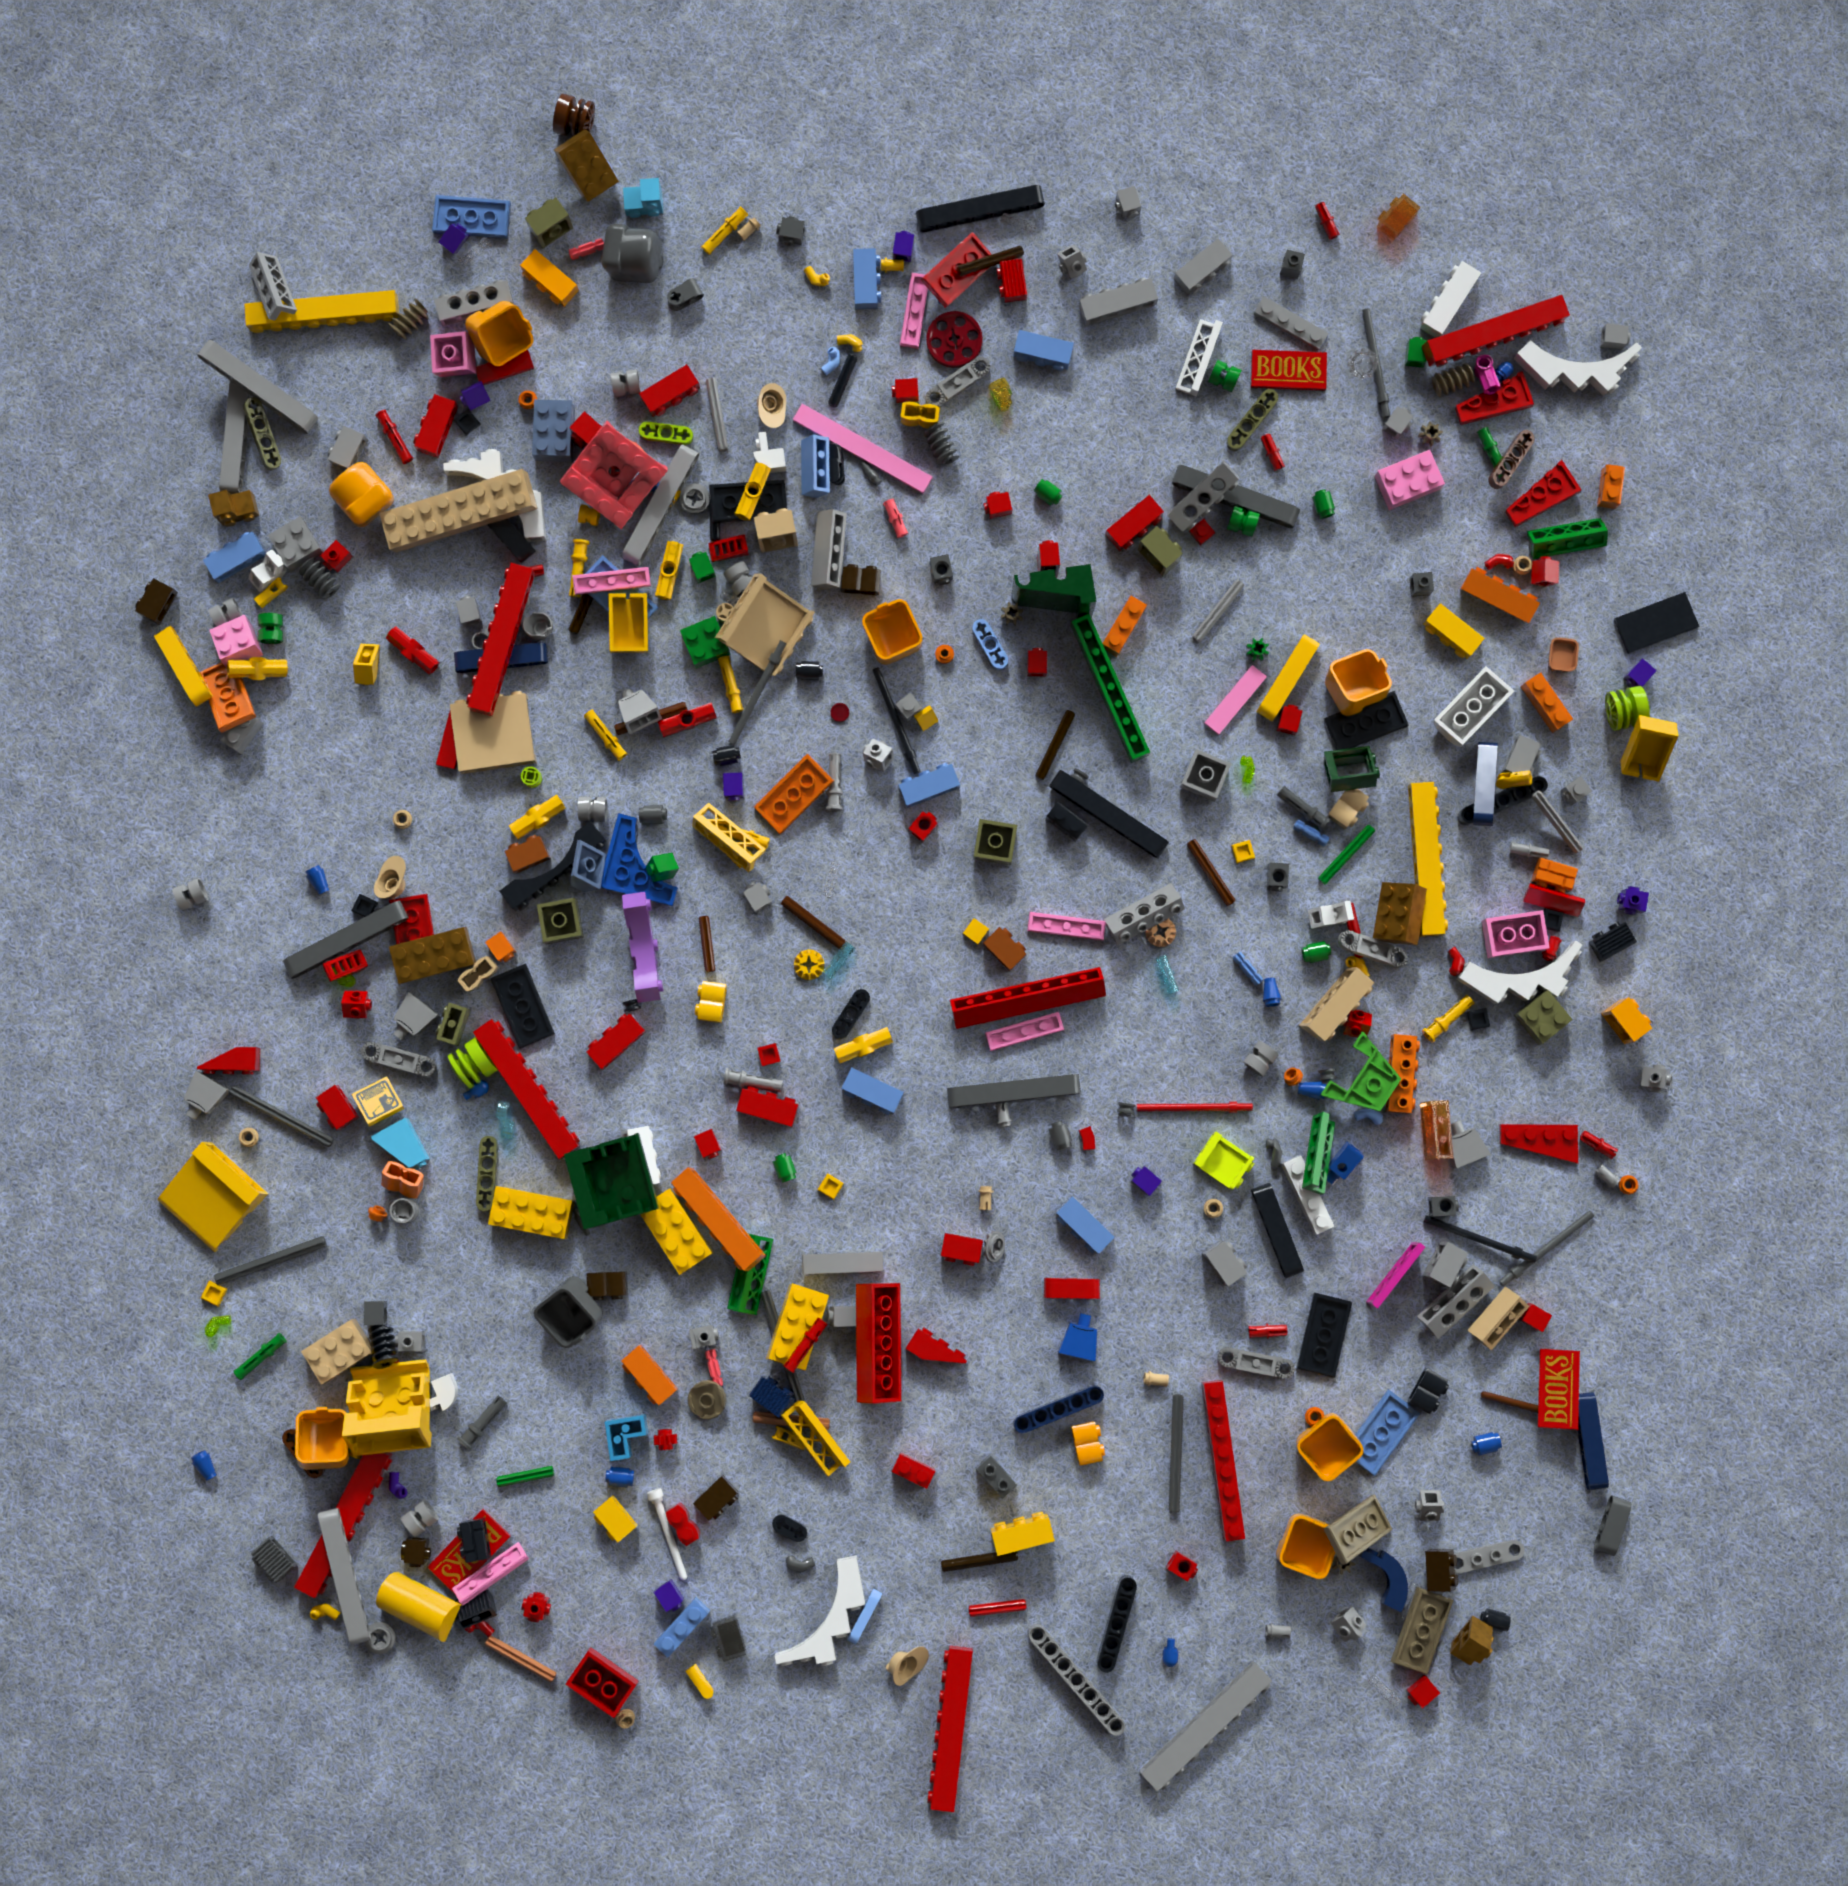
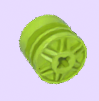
[1605,686,1650,731]
[447,1037,498,1089]

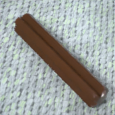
[699,916,716,972]

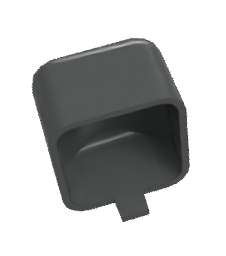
[601,224,663,283]
[534,1276,603,1348]

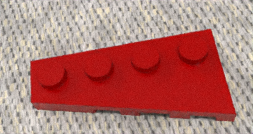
[1455,371,1534,425]
[1505,460,1582,527]
[1499,1124,1579,1164]

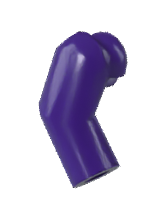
[389,1472,408,1499]

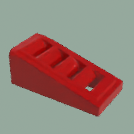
[708,534,749,562]
[322,949,368,982]

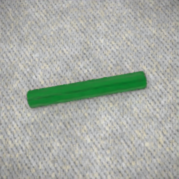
[1318,825,1375,885]

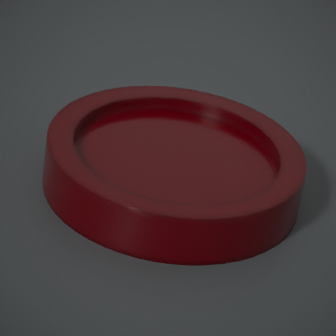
[830,703,849,722]

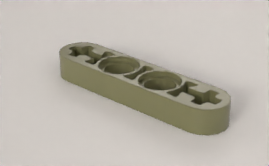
[1226,389,1278,451]
[243,397,281,470]
[476,1136,498,1211]

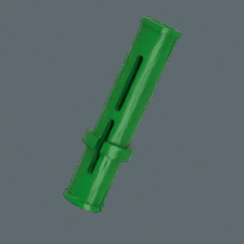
[1477,427,1512,479]
[233,1333,287,1380]

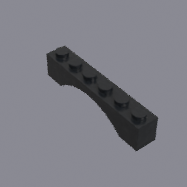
[499,821,606,911]

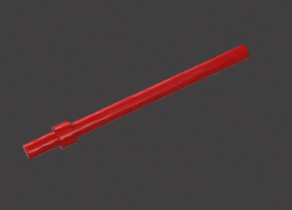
[1136,1101,1253,1113]

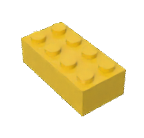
[488,1186,575,1239]
[640,1188,713,1275]
[766,1283,829,1371]

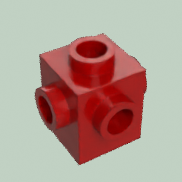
[341,991,372,1019]
[1342,1010,1372,1038]
[521,1592,551,1622]

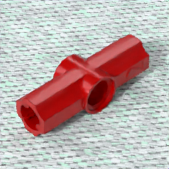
[386,626,440,675]
[658,702,717,738]

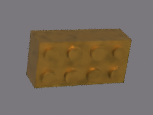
[389,927,476,984]

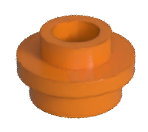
[518,390,538,410]
[935,645,954,664]
[1284,1067,1303,1086]
[1618,1175,1638,1195]
[368,1205,388,1222]
[1305,1407,1325,1426]

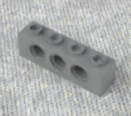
[434,280,514,326]
[1167,460,1239,532]
[1104,883,1185,945]
[1417,1264,1495,1339]

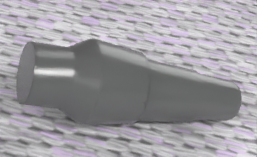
[861,461,882,486]
[573,1208,590,1236]

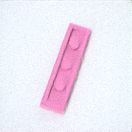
[900,273,928,349]
[572,567,651,595]
[1204,665,1267,735]
[1027,912,1105,941]
[985,1012,1064,1051]
[452,1542,529,1606]

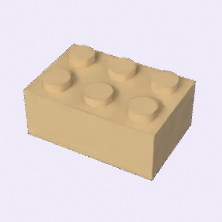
[754,508,798,553]
[301,1319,372,1385]

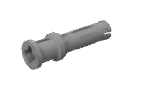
[826,753,843,812]
[723,1067,783,1093]

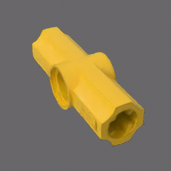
[735,462,771,521]
[655,541,684,600]
[227,657,288,680]
[509,794,566,840]
[834,1027,893,1064]

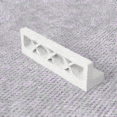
[1175,319,1223,397]

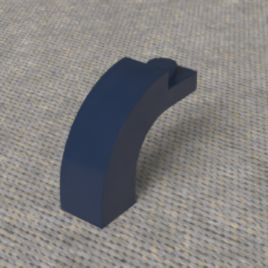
[1358,1548,1408,1612]

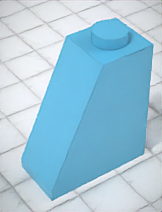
[371,1118,430,1170]

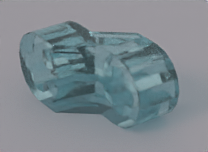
[495,1100,516,1140]

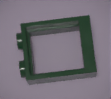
[1323,746,1380,792]

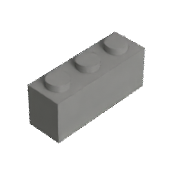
[1173,238,1233,295]

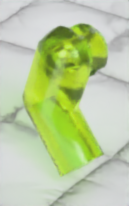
[1240,755,1255,784]
[332,966,356,987]
[205,1315,231,1337]

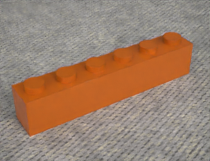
[671,1167,766,1271]

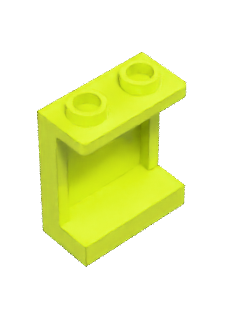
[1193,1131,1255,1190]

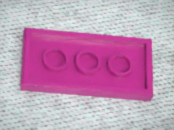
[1366,1242,1425,1309]

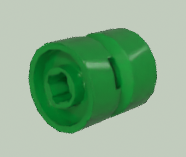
[1208,360,1242,393]
[1227,506,1260,537]
[258,613,283,644]

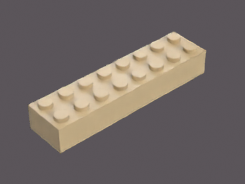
[379,469,538,553]

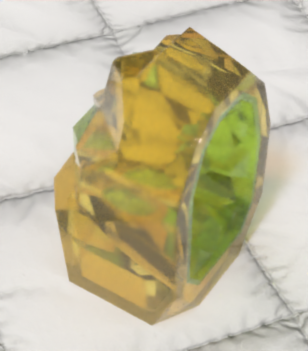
[988,377,1012,412]

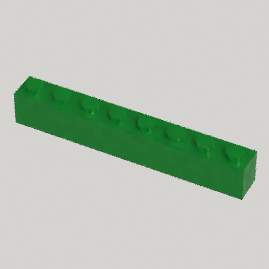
[1071,614,1150,763]

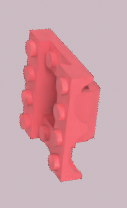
[560,420,668,529]

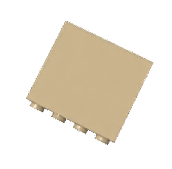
[715,574,815,676]
[450,691,537,774]

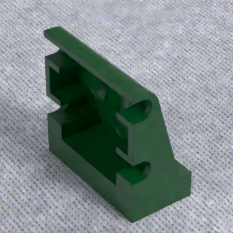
[1011,564,1097,619]
[564,1133,660,1230]

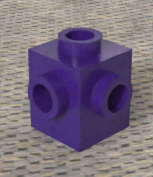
[1617,886,1649,915]

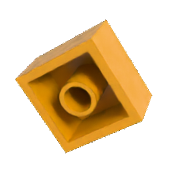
[1601,997,1652,1044]

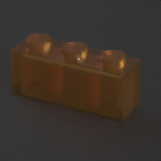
[1420,1100,1454,1161]

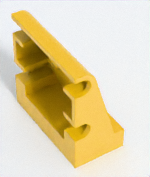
[157,1142,268,1252]
[342,1359,432,1456]

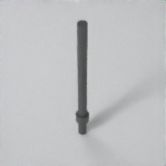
[1362,308,1390,418]
[728,640,787,745]
[1499,1210,1594,1287]

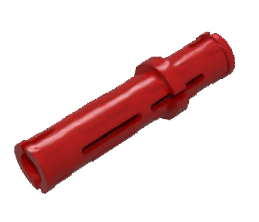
[375,409,413,464]
[783,1317,828,1373]

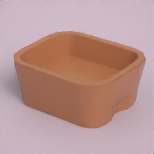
[1548,637,1579,672]

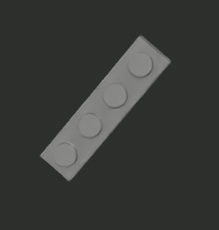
[1254,296,1328,350]

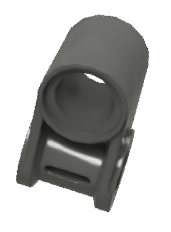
[667,278,704,311]

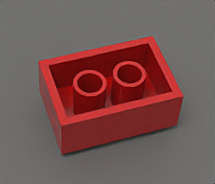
[565,1647,639,1718]

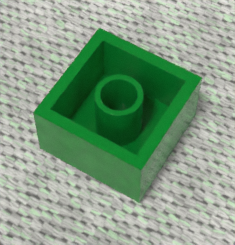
[680,616,731,669]

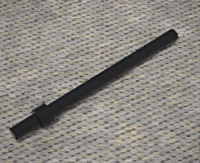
[872,667,921,774]
[1423,1215,1537,1263]

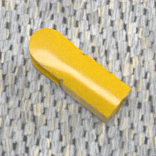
[254,577,288,609]
[1496,770,1533,789]
[772,1425,808,1451]
[685,1663,713,1699]

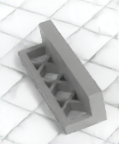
[249,252,297,320]

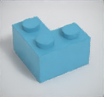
[623,178,663,218]

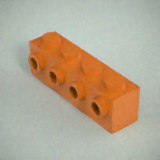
[1460,567,1540,623]
[1385,1034,1420,1114]

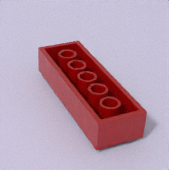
[856,1283,902,1404]

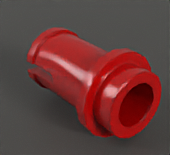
[1542,936,1562,962]

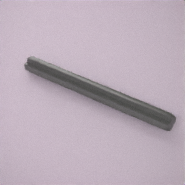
[229,1086,334,1147]
[214,1236,326,1285]
[760,1290,804,1402]
[1169,1394,1184,1513]

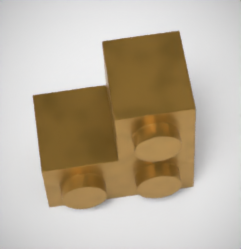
[208,490,259,527]
[1450,1615,1494,1666]

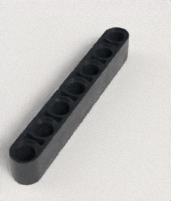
[916,185,1045,232]
[1049,770,1169,859]

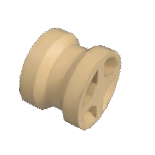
[716,603,734,624]

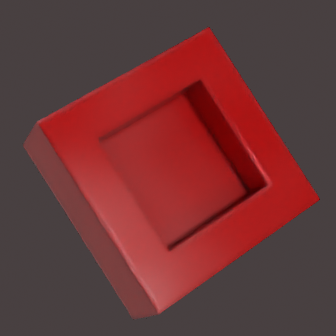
[1188,518,1216,546]
[757,1043,781,1067]

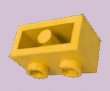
[593,1495,638,1542]

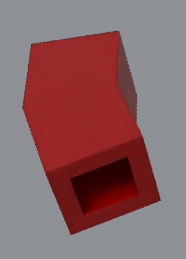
[1079,1126,1095,1150]

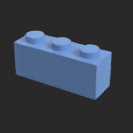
[853,248,881,310]
[1013,330,1074,371]
[801,434,830,498]
[203,531,267,583]
[898,763,960,808]
[841,1067,904,1115]
[1056,1196,1115,1254]
[654,1597,710,1658]

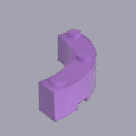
[622,892,664,1003]

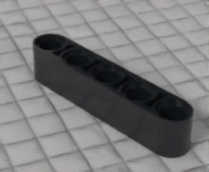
[487,518,536,564]
[1457,776,1548,826]
[1251,1183,1304,1278]
[1096,1575,1137,1673]

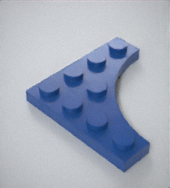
[601,813,678,906]

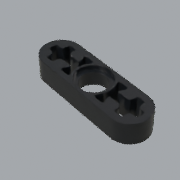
[832,989,870,1039]

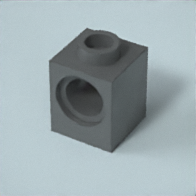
[1280,249,1305,279]
[930,554,953,585]
[1409,572,1434,597]
[1266,862,1289,892]
[1428,1196,1459,1216]
[364,1301,387,1328]

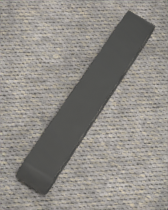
[1172,465,1300,528]
[283,901,409,979]
[947,1074,1081,1108]

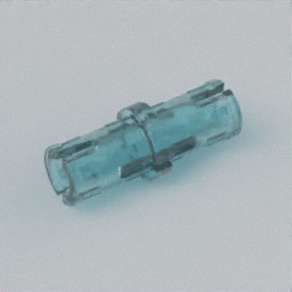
[823,941,856,979]
[1155,955,1179,995]

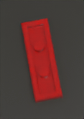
[476,350,534,385]
[436,711,457,770]
[1523,883,1585,917]

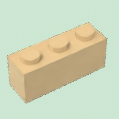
[1468,1286,1529,1351]

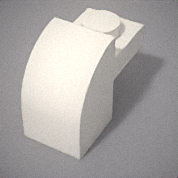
[753,432,786,473]
[248,550,287,593]
[1308,901,1354,929]
[430,1373,458,1412]

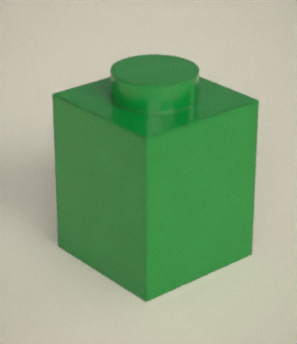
[1405,337,1428,368]
[689,552,716,584]
[646,853,679,882]

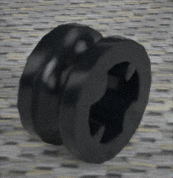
[622,999,641,1012]

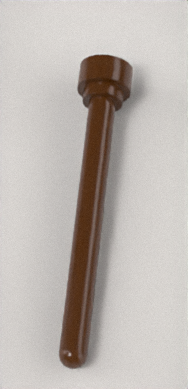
[1480,1391,1538,1413]

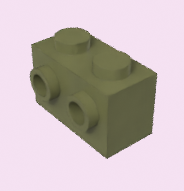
[436,1003,471,1046]

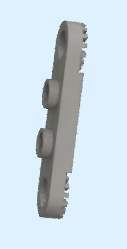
[925,356,990,407]
[1338,930,1408,968]
[361,1042,437,1077]
[1217,1347,1295,1378]
[1454,1540,1524,1574]

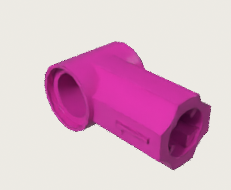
[1474,354,1501,395]

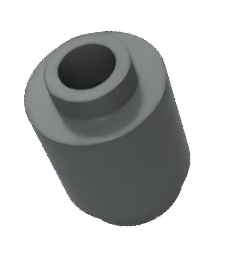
[639,805,667,825]
[1049,1120,1072,1150]

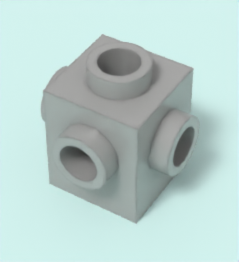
[1057,245,1087,279]
[863,739,894,772]
[1641,1065,1673,1093]
[1415,1490,1444,1521]
[1331,1606,1366,1642]

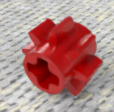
[653,1429,678,1450]

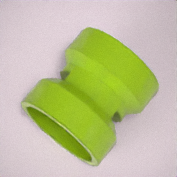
[521,767,542,788]

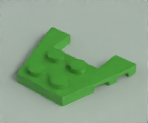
[1321,1032,1401,1112]

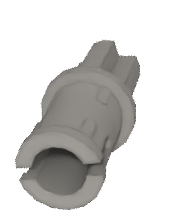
[1509,842,1549,859]

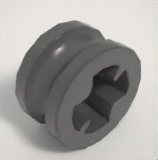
[1070,768,1089,784]
[1318,1069,1337,1080]
[1117,1102,1135,1114]

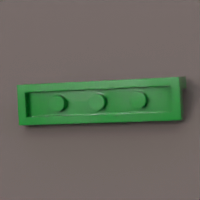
[1527,518,1608,559]
[1302,1112,1335,1195]
[727,1233,773,1315]

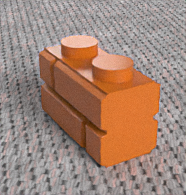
[1597,464,1625,509]
[1531,858,1578,893]

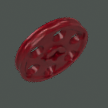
[926,311,983,368]

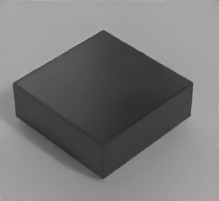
[454,409,481,436]
[351,894,378,917]
[1543,908,1564,932]
[1467,1008,1490,1030]

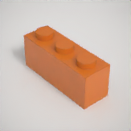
[1103,596,1147,657]
[1520,672,1573,733]
[621,1345,678,1406]

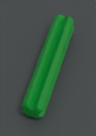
[496,1466,554,1487]

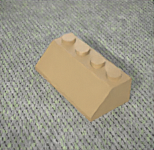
[1299,967,1375,1041]

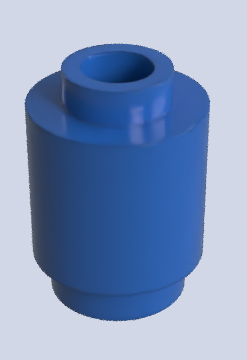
[1471,1432,1502,1456]
[605,1467,634,1488]

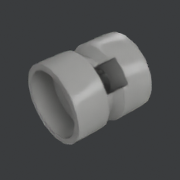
[611,369,641,397]
[723,561,753,597]
[208,598,243,627]
[578,796,607,822]
[172,878,209,911]
[1243,1040,1279,1077]
[389,1198,419,1223]
[401,1500,439,1537]

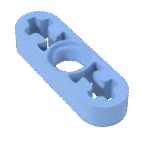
[972,619,1008,670]
[847,1589,882,1645]

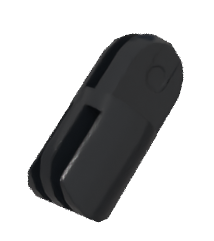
[829,443,845,485]

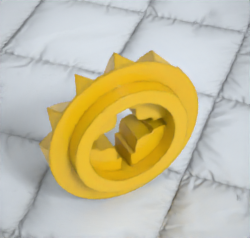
[794,949,825,980]

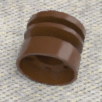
[553,93,595,137]

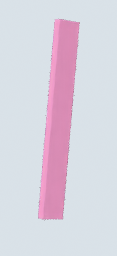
[793,404,933,494]

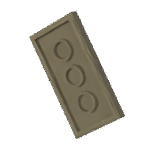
[1324,1494,1393,1565]
[1391,1586,1454,1675]

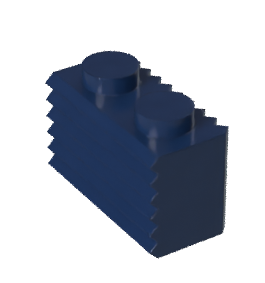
[749,1376,796,1419]

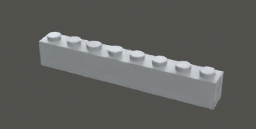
[1140,1660,1272,1792]

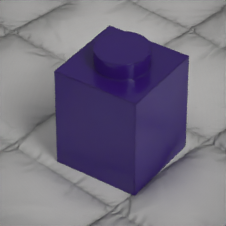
[438,223,470,254]
[893,231,914,262]
[460,381,491,410]
[1623,658,1657,688]
[723,772,744,802]
[1131,1166,1162,1196]
[653,1579,684,1612]

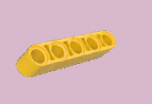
[154,625,213,707]
[1256,634,1320,722]

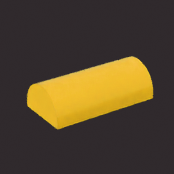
[376,1572,461,1642]

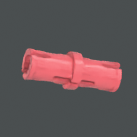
[883,499,908,538]

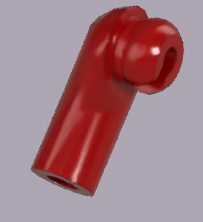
[1484,554,1514,570]
[1448,947,1465,976]
[465,1621,495,1637]

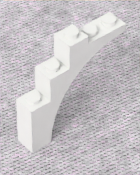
[1514,340,1642,396]
[443,449,546,542]
[1456,941,1582,1005]
[775,1555,866,1666]

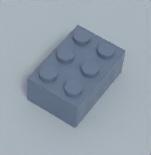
[532,399,575,462]

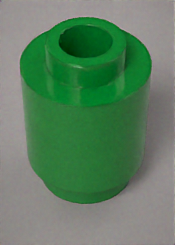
[1034,479,1063,506]
[1312,489,1335,519]
[1301,941,1331,963]
[772,1153,797,1183]

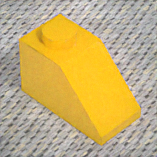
[353,643,380,685]

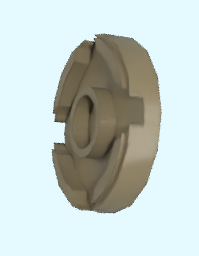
[688,1380,727,1419]

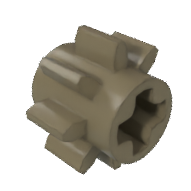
[1418,421,1443,447]
[1000,602,1024,626]
[1332,1553,1356,1575]

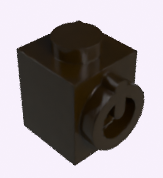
[401,1537,431,1567]

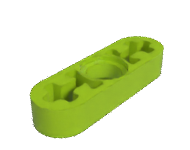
[639,421,694,445]

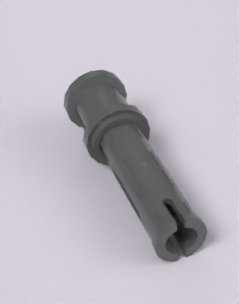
[1277,786,1331,832]
[457,1395,507,1450]

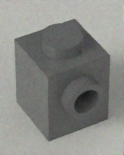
[776,216,805,246]

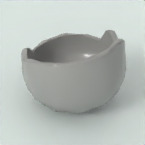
[522,612,553,641]

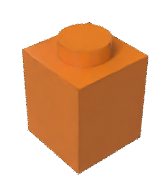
[485,931,517,963]

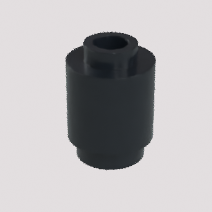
[796,661,823,681]
[712,744,741,767]
[1480,1608,1511,1633]

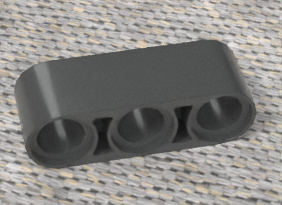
[1594,1495,1632,1556]

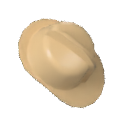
[757,383,786,428]
[374,856,406,899]
[886,1646,929,1686]

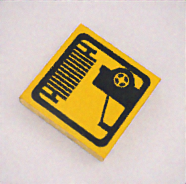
[352,1077,404,1127]

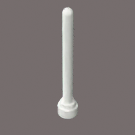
[646,1488,687,1580]

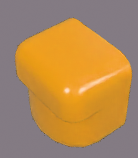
[465,301,534,366]
[329,462,394,527]
[862,599,923,665]
[1325,649,1392,716]
[295,1407,349,1470]
[1296,1413,1363,1481]
[1276,1513,1335,1579]

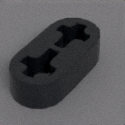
[772,1514,807,1542]

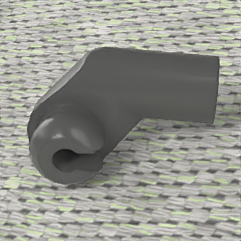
[1266,1138,1282,1167]
[786,1555,816,1573]

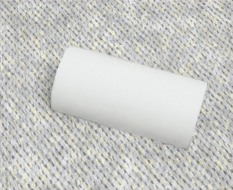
[1433,666,1514,747]

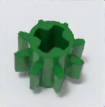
[1246,638,1269,661]

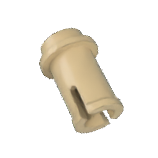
[737,217,761,241]
[978,1186,994,1210]
[1143,1371,1169,1387]

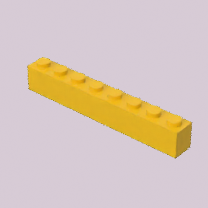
[244,290,399,333]
[1408,782,1448,937]

